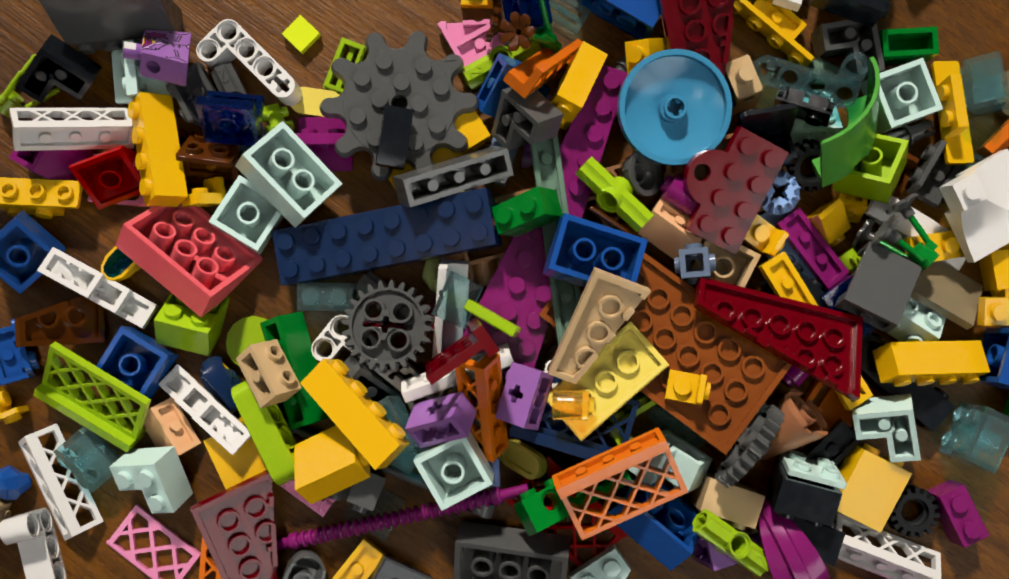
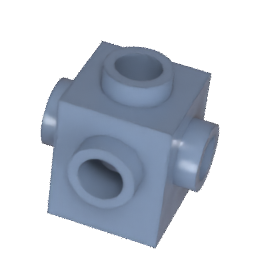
[674,243,716,285]

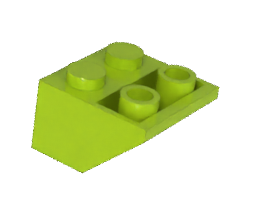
[154,293,229,356]

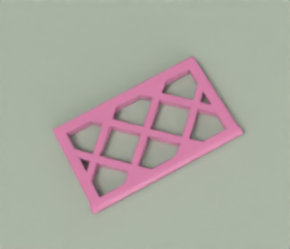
[106,504,201,579]

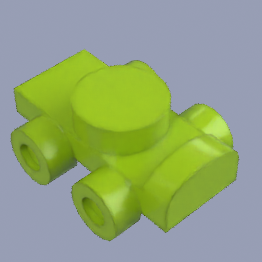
[259,103,295,134]

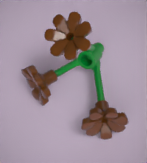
[485,0,562,53]

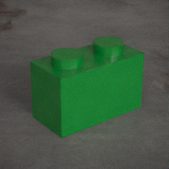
[878,26,939,65]
[492,186,563,237]

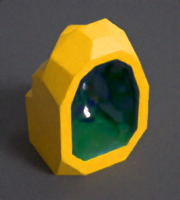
[101,246,141,282]

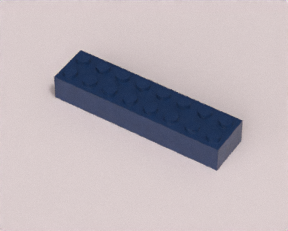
[272,187,502,286]

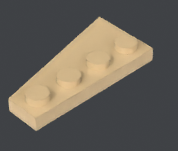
[548,267,651,384]

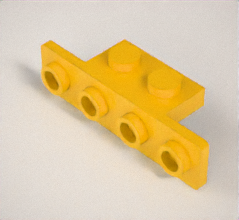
[733,0,815,69]
[931,61,974,165]
[0,177,83,219]

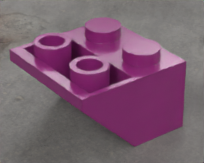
[9,118,95,181]

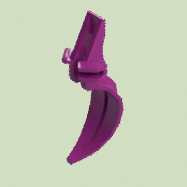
[758,499,830,579]

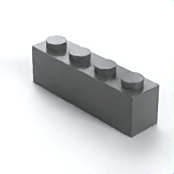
[392,146,514,208]

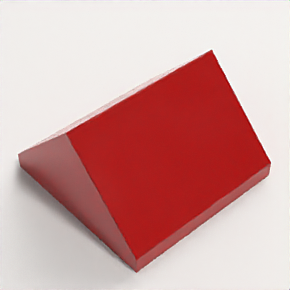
[69,145,141,210]

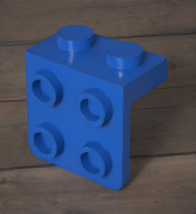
[0,319,40,386]

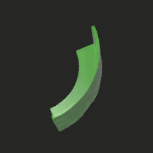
[812,56,880,188]

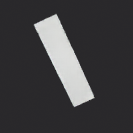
[864,196,966,271]
[37,247,159,329]
[158,364,251,456]

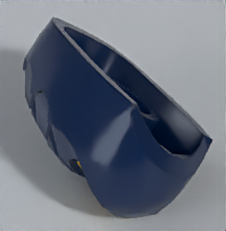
[199,356,242,414]

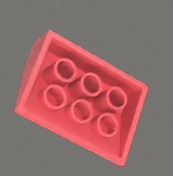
[115,204,263,317]

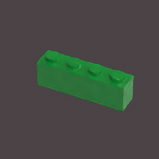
[260,311,329,430]

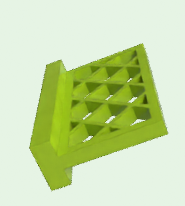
[33,341,151,453]

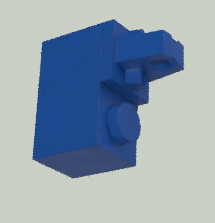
[477,53,551,118]

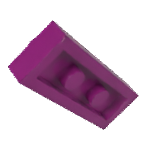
[774,207,849,290]

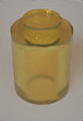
[552,390,595,421]

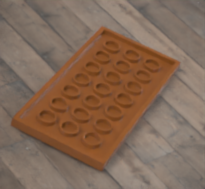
[539,225,792,455]

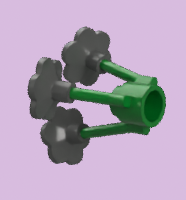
[852,193,940,272]

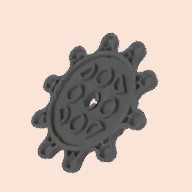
[319,31,479,181]

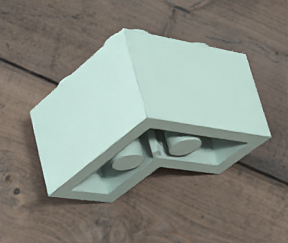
[852,394,921,463]
[628,429,713,494]
[109,446,193,513]

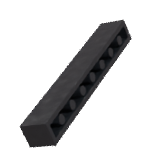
[758,260,955,432]

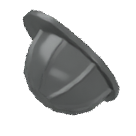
[621,151,664,196]

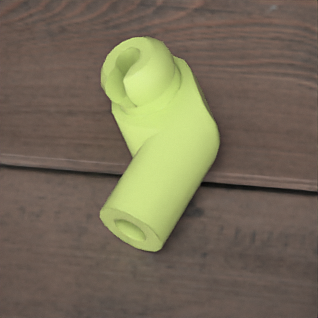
[422,258,440,293]

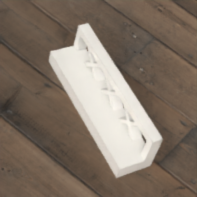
[10,108,134,151]
[432,259,469,358]
[18,423,104,541]
[834,513,941,579]

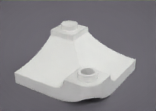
[939,149,1009,263]

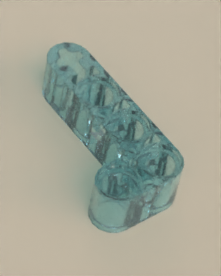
[753,52,868,108]

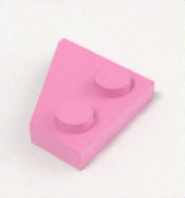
[437,19,506,67]

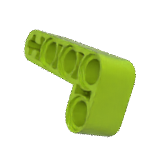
[231,380,297,485]

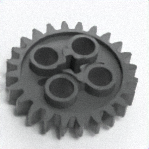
[341,280,434,373]
[714,404,785,488]

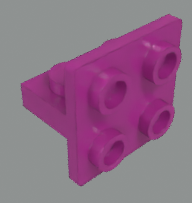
[295,117,353,172]

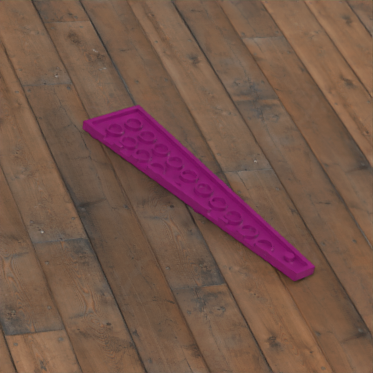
[461,65,627,383]

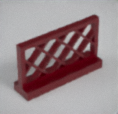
[426,316,500,385]

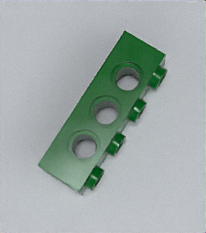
[513,470,632,536]

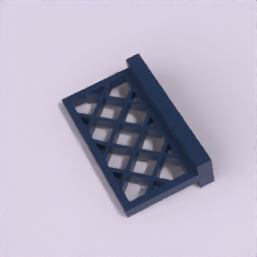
[509,377,640,459]

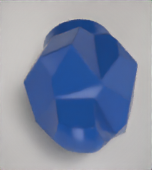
[0,465,32,500]

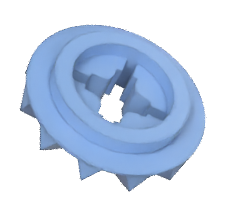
[761,171,801,215]

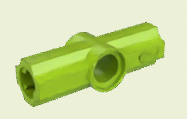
[460,39,542,92]
[575,156,654,233]
[692,509,770,577]

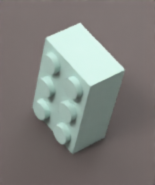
[235,121,342,228]

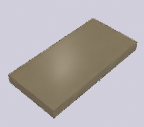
[883,238,983,330]

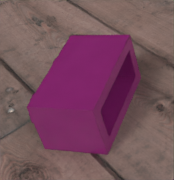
[927,480,990,548]

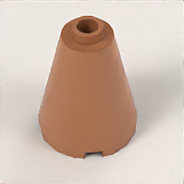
[761,388,828,460]

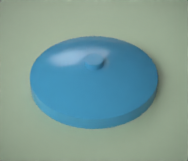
[617,49,732,166]

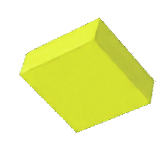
[282,15,321,55]

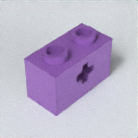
[495,362,554,430]
[405,391,477,448]

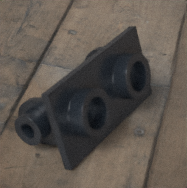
[773,86,836,127]

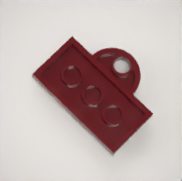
[683,126,789,255]

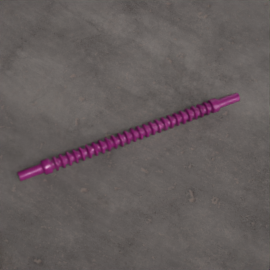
[277,483,530,550]

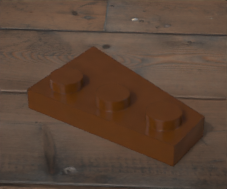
[15,295,105,347]

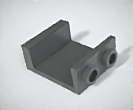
[834,241,922,333]

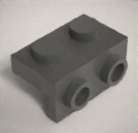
[166,62,227,127]
[905,140,961,208]

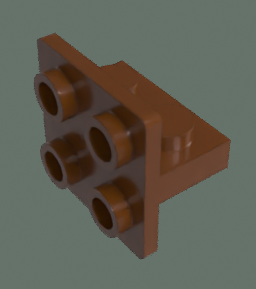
[176,130,245,181]

